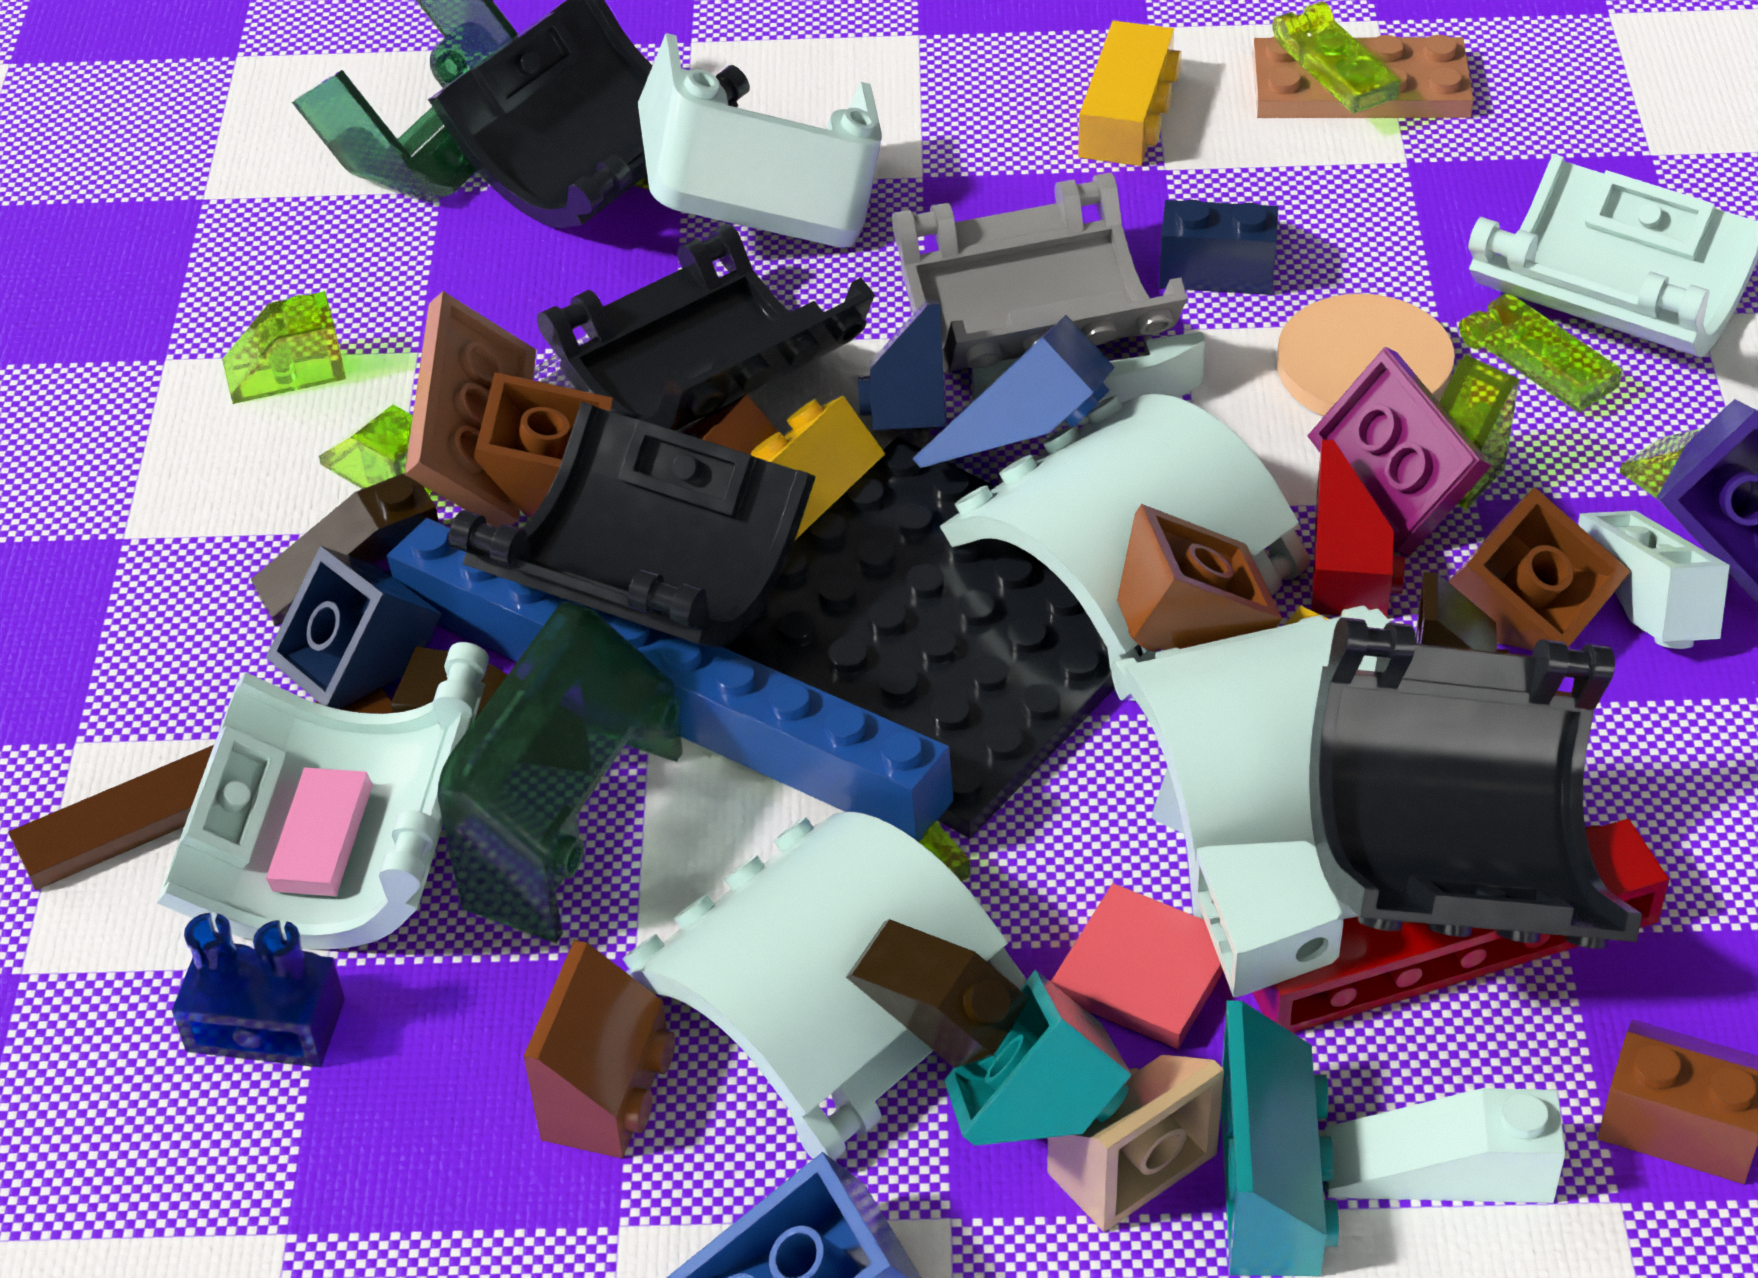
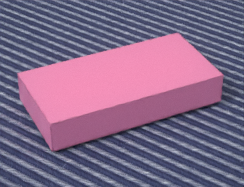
[266,768,373,896]

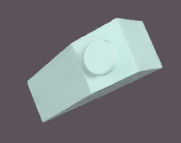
[1578,511,1730,649]
[1324,1088,1565,1203]

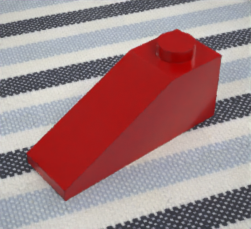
[1311,439,1405,618]

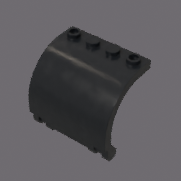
[428,0,750,228]
[537,224,875,431]
[449,401,816,648]
[1309,617,1642,949]

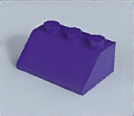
[1656,399,1758,604]

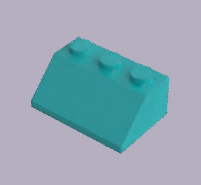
[944,970,1132,1146]
[1221,1001,1339,1276]

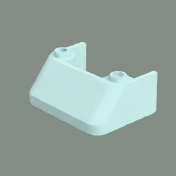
[638,33,882,247]

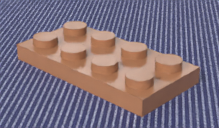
[1253,35,1473,118]
[405,291,536,528]

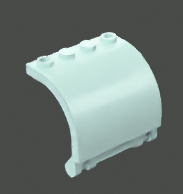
[1468,154,1758,357]
[940,394,1310,701]
[1111,605,1390,919]
[157,642,489,949]
[623,812,1026,1161]

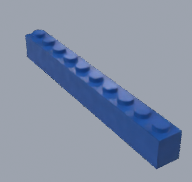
[387,518,954,842]

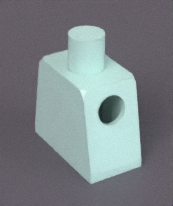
[1194,841,1358,998]

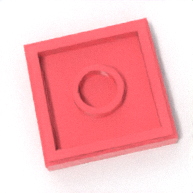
[1051,883,1224,1049]

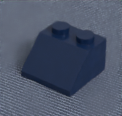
[1159,199,1279,295]
[858,300,946,430]
[265,546,441,709]

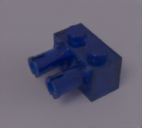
[172,913,345,1068]

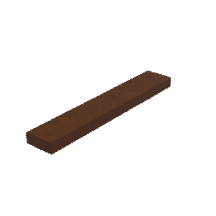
[8,687,393,891]

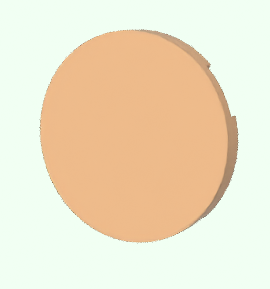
[1277,294,1455,416]

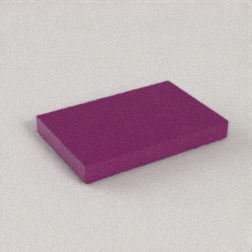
[1307,347,1492,556]

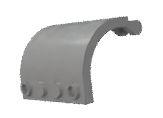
[892,172,1187,373]

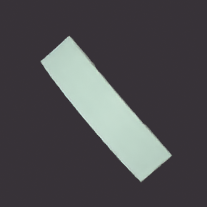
[972,332,1205,426]

